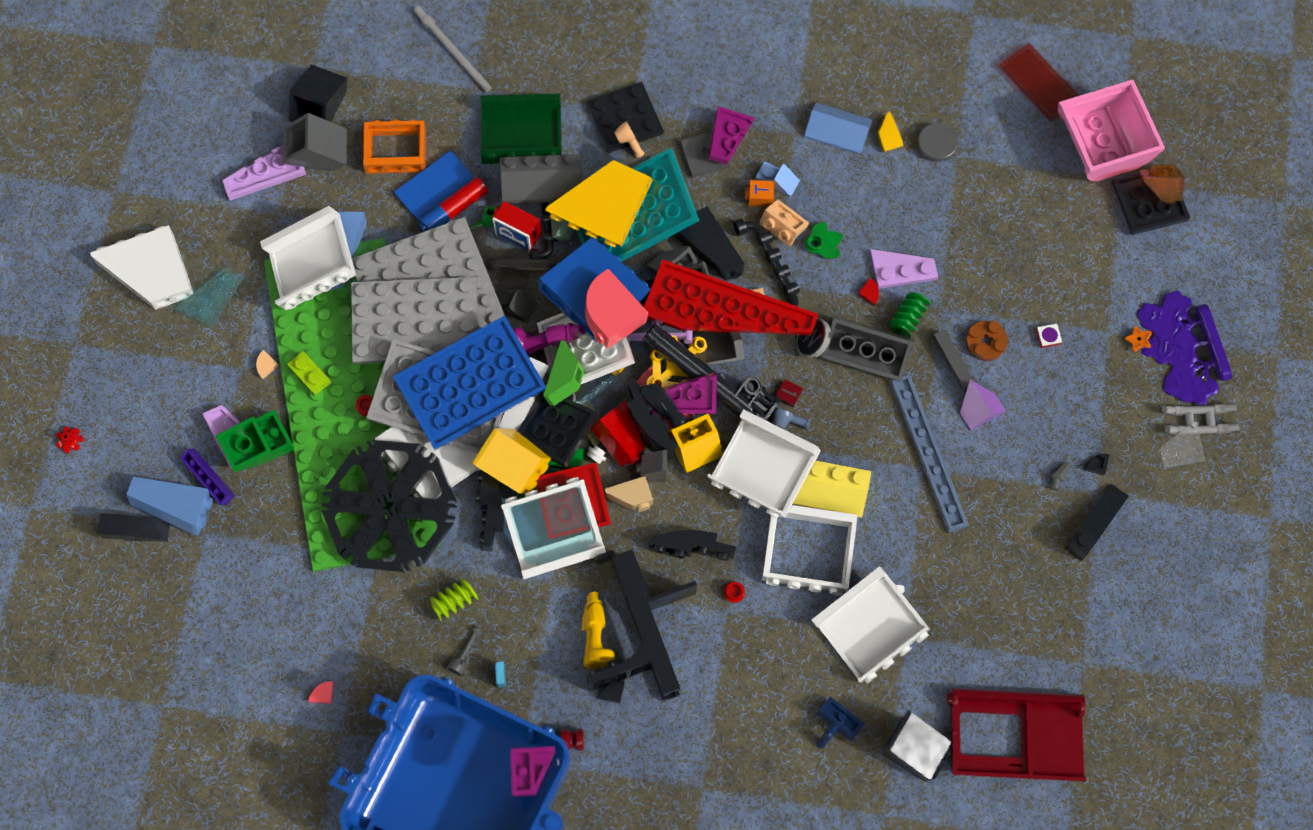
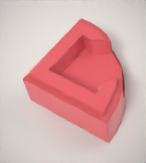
[308,681,334,704]

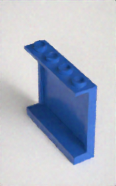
[538,237,651,342]

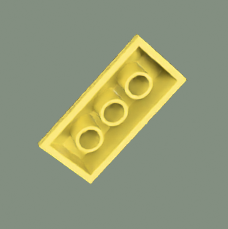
[793,461,871,518]

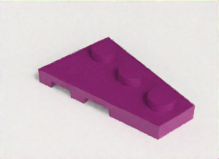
[708,106,755,165]

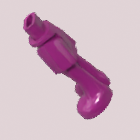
[513,323,586,355]

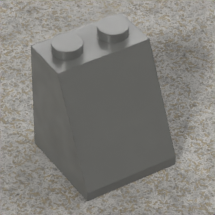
[283,113,347,171]

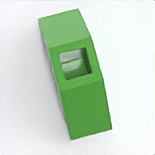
[543,340,585,406]

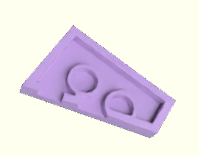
[870,249,938,289]
[202,405,240,469]

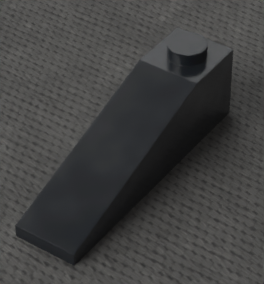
[1064,484,1129,561]

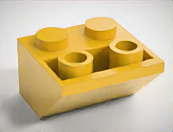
[668,414,723,473]

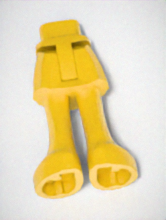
[582,592,615,670]

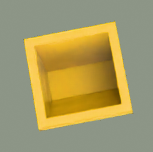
[472,428,551,493]

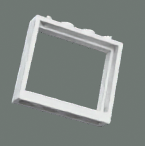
[762,505,858,596]

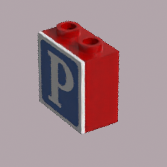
[493,201,541,252]

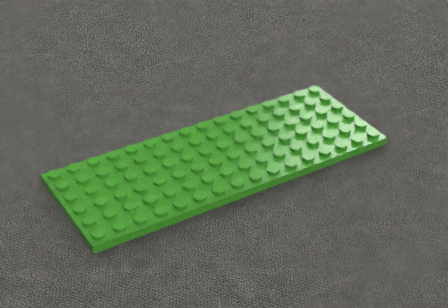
[264,238,440,572]

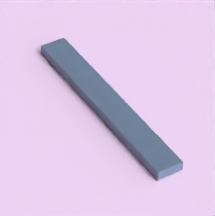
[890,374,969,533]

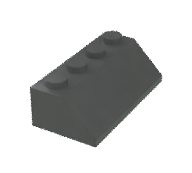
[500,154,583,203]
[822,316,914,381]

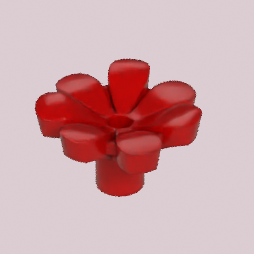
[56,427,84,454]

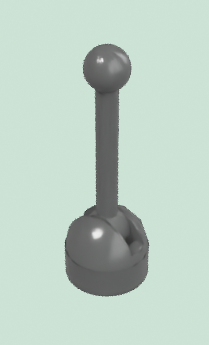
[447,626,481,676]

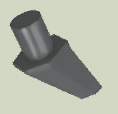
[1049,462,1071,491]

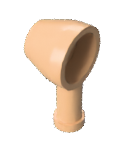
[614,121,644,158]

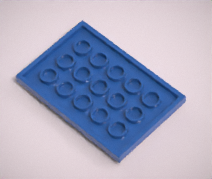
[393,315,546,451]

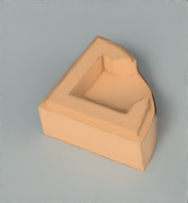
[256,350,278,379]

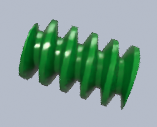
[890,292,930,338]

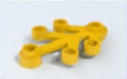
[646,335,707,388]

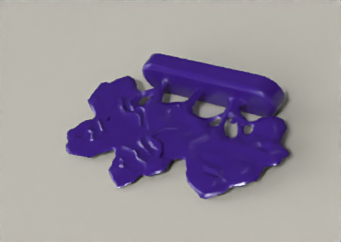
[1137,291,1232,405]

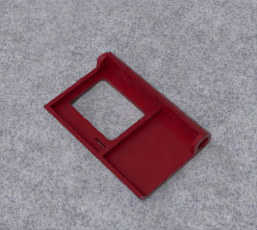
[947,688,1086,782]

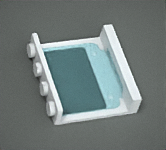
[501,477,606,579]

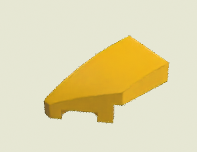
[877,112,904,152]

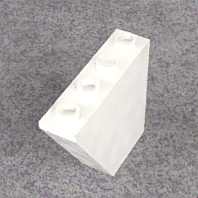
[90,225,195,310]

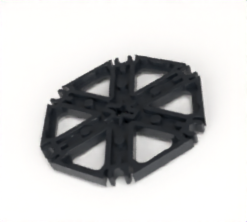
[321,440,457,573]

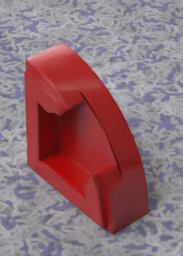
[858,278,879,306]

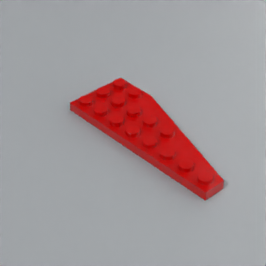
[644,259,819,335]

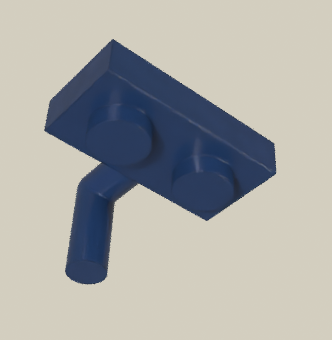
[817,696,865,749]

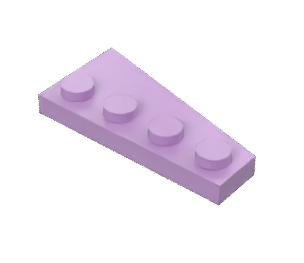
[223,146,307,201]

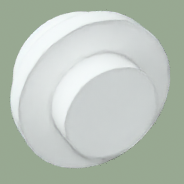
[587,445,606,464]

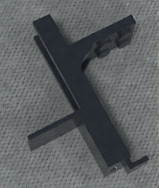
[586,549,697,702]

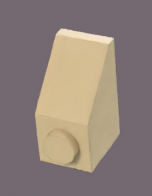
[605,476,653,512]

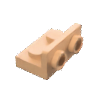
[759,200,809,247]

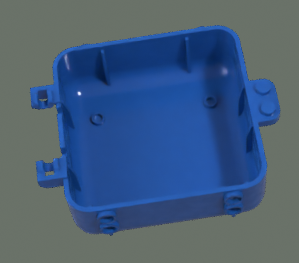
[329,675,571,830]

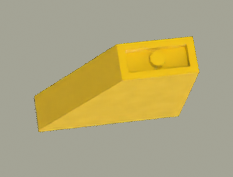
[545,160,653,248]

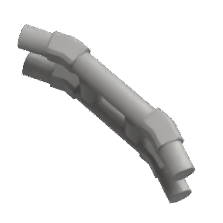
[1162,402,1240,435]

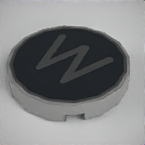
[796,318,831,358]

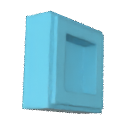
[495,662,506,688]

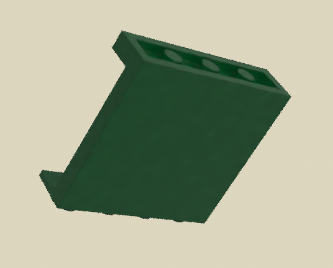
[480,93,562,164]

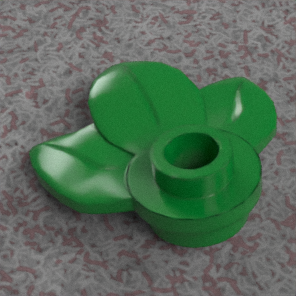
[805,222,843,259]

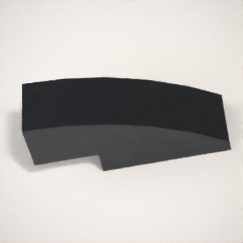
[98,513,170,542]

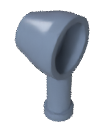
[772,408,811,429]

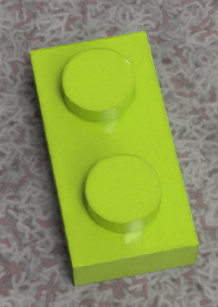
[287,351,331,396]

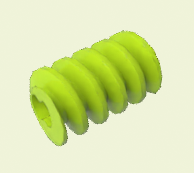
[430,578,479,622]

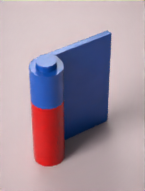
[394,151,488,232]

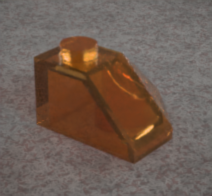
[1139,164,1185,203]

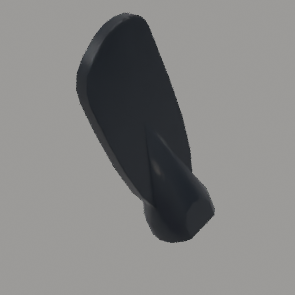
[641,383,687,428]

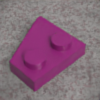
[511,747,555,797]

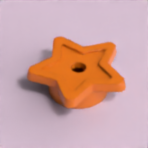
[1125,326,1152,352]

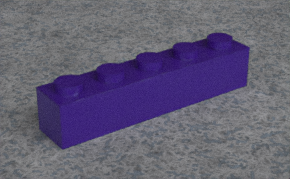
[180,449,235,505]

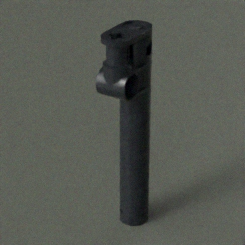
[643,323,781,420]

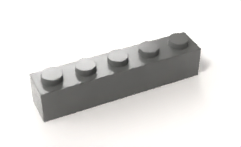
[932,329,976,392]

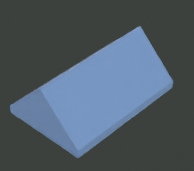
[804,102,872,154]

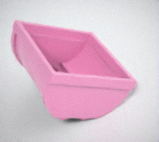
[1058,80,1165,181]

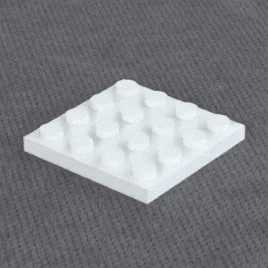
[537,313,635,384]

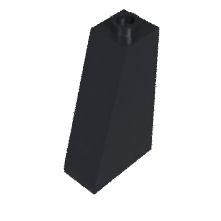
[674,206,745,281]

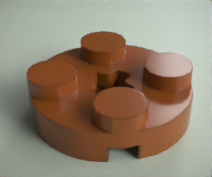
[966,321,1008,361]

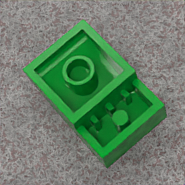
[216,409,295,472]

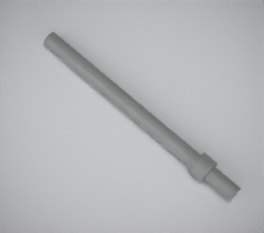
[413,6,492,93]

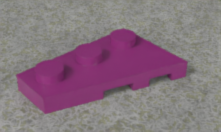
[653,372,717,414]

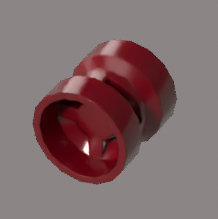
[561,728,584,751]

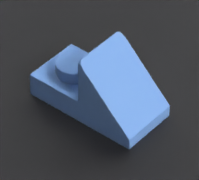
[755,161,800,197]

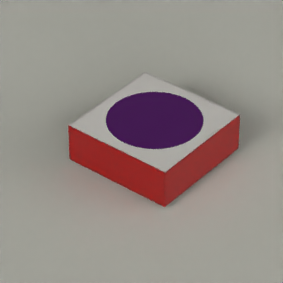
[1036,324,1062,348]

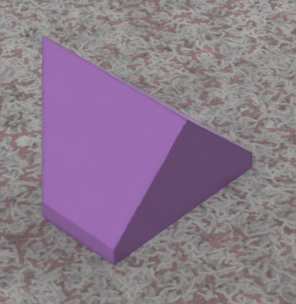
[960,379,1006,431]

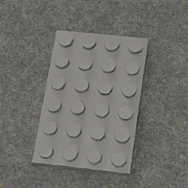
[351,277,478,364]
[367,339,503,453]

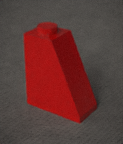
[591,400,645,467]

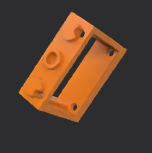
[363,119,426,174]

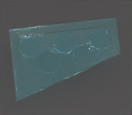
[175,267,244,329]

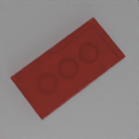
[999,43,1079,122]

